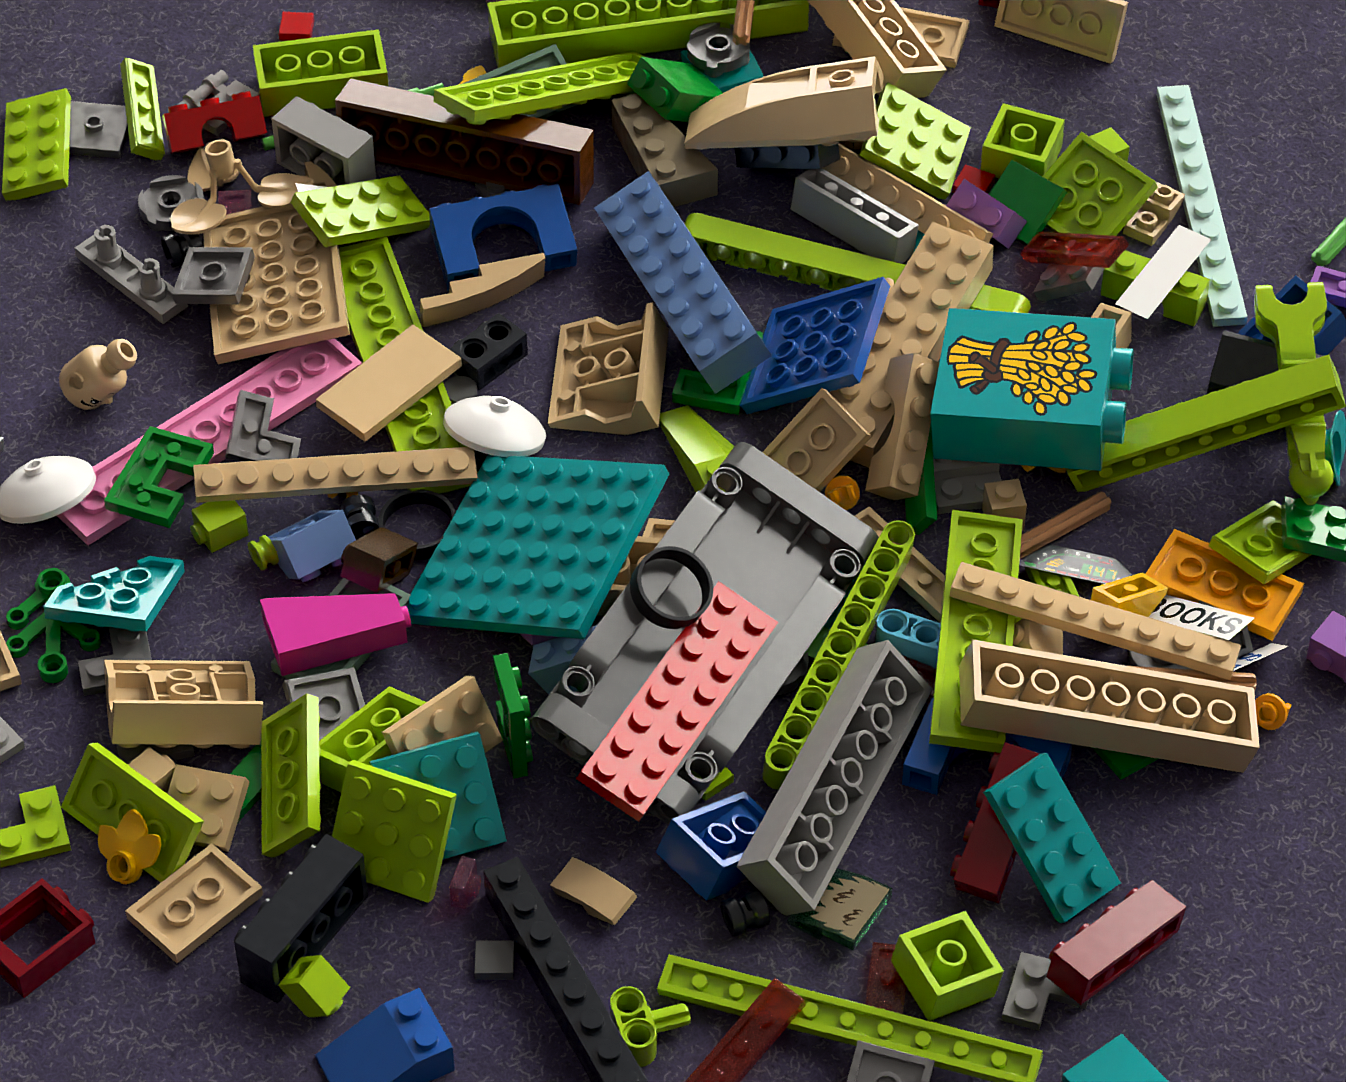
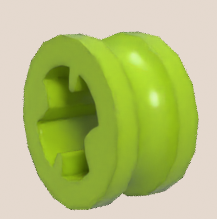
[248,535,279,571]

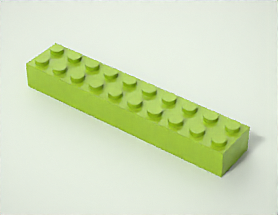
[487,0,809,68]

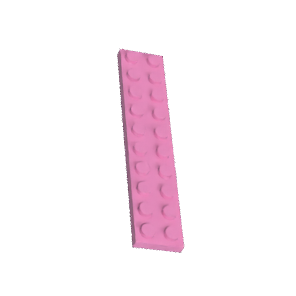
[57,339,362,546]

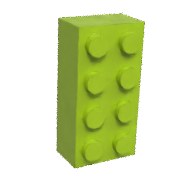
[252,29,389,117]

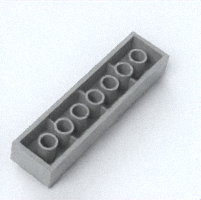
[736,640,932,916]

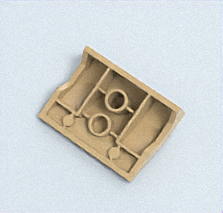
[548,302,669,435]
[104,660,263,748]

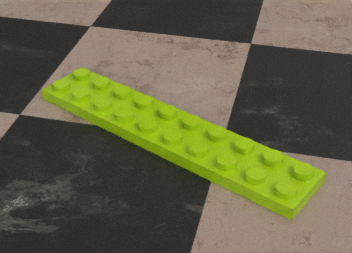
[339,237,478,494]

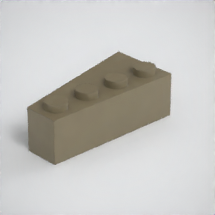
[611,93,718,207]

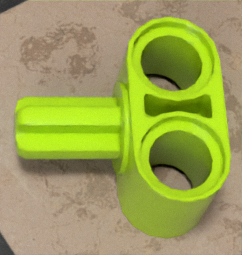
[610,986,690,1067]

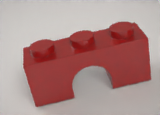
[162,91,267,154]

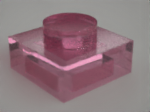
[218,189,252,215]
[449,856,482,909]

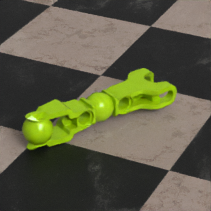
[1254,282,1334,505]

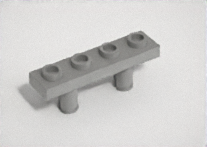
[75,225,188,324]

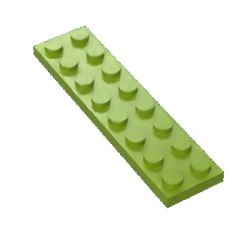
[433,51,645,125]
[929,510,1023,753]

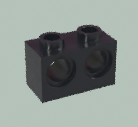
[450,313,528,391]

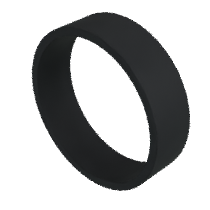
[379,489,455,560]
[630,546,713,629]

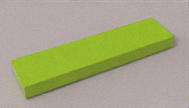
[120,57,165,160]

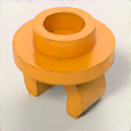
[825,475,860,510]
[1255,693,1291,730]

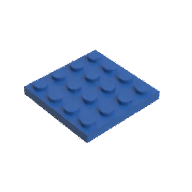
[740,277,890,414]

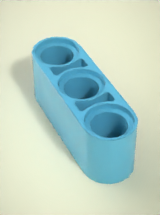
[875,608,940,670]

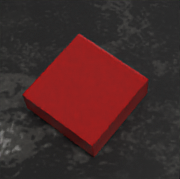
[279,12,314,41]
[952,165,995,194]

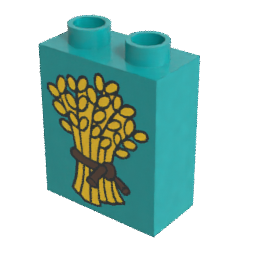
[930,308,1133,471]

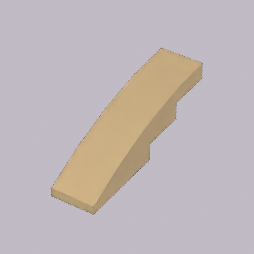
[420,253,545,327]

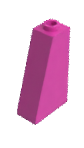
[260,593,411,676]

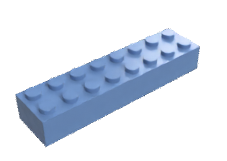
[594,171,772,394]

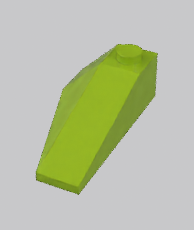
[659,405,734,492]

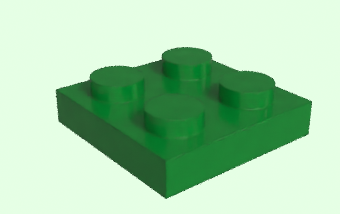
[1281,496,1346,562]

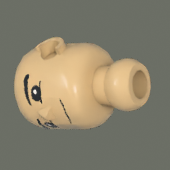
[59,339,137,410]

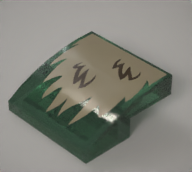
[787,869,893,951]

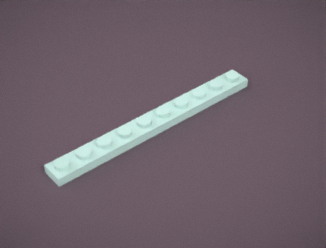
[1156,85,1247,327]

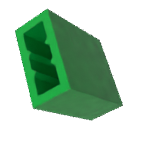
[627,57,723,122]

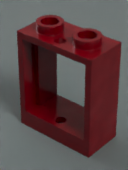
[0,878,95,998]

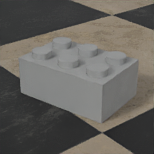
[272,96,376,186]

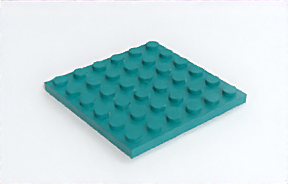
[407,454,669,639]

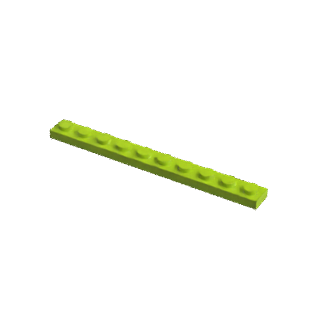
[657,954,1043,1082]

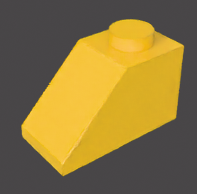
[1090,573,1168,617]

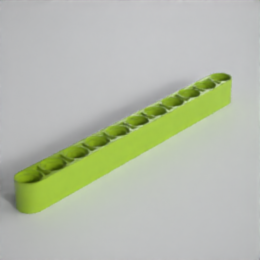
[684,213,1031,313]

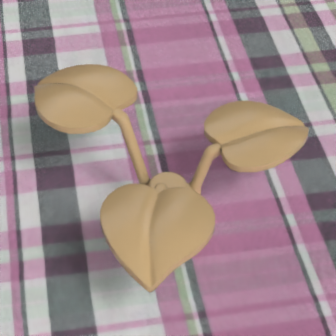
[171,139,314,235]

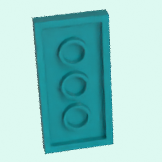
[983,753,1121,923]

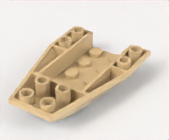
[684,57,884,150]

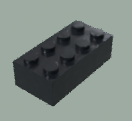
[234,834,368,1004]

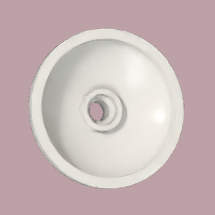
[443,396,546,457]
[0,456,96,524]

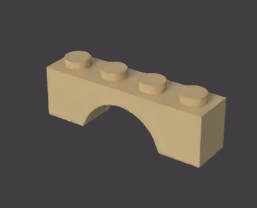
[865,353,939,500]

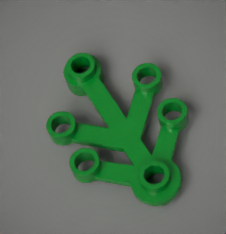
[6,568,101,683]

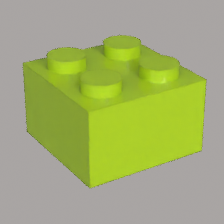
[981,103,1065,179]
[891,911,1004,1021]

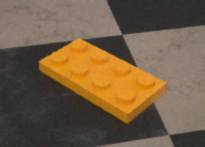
[1145,529,1304,641]

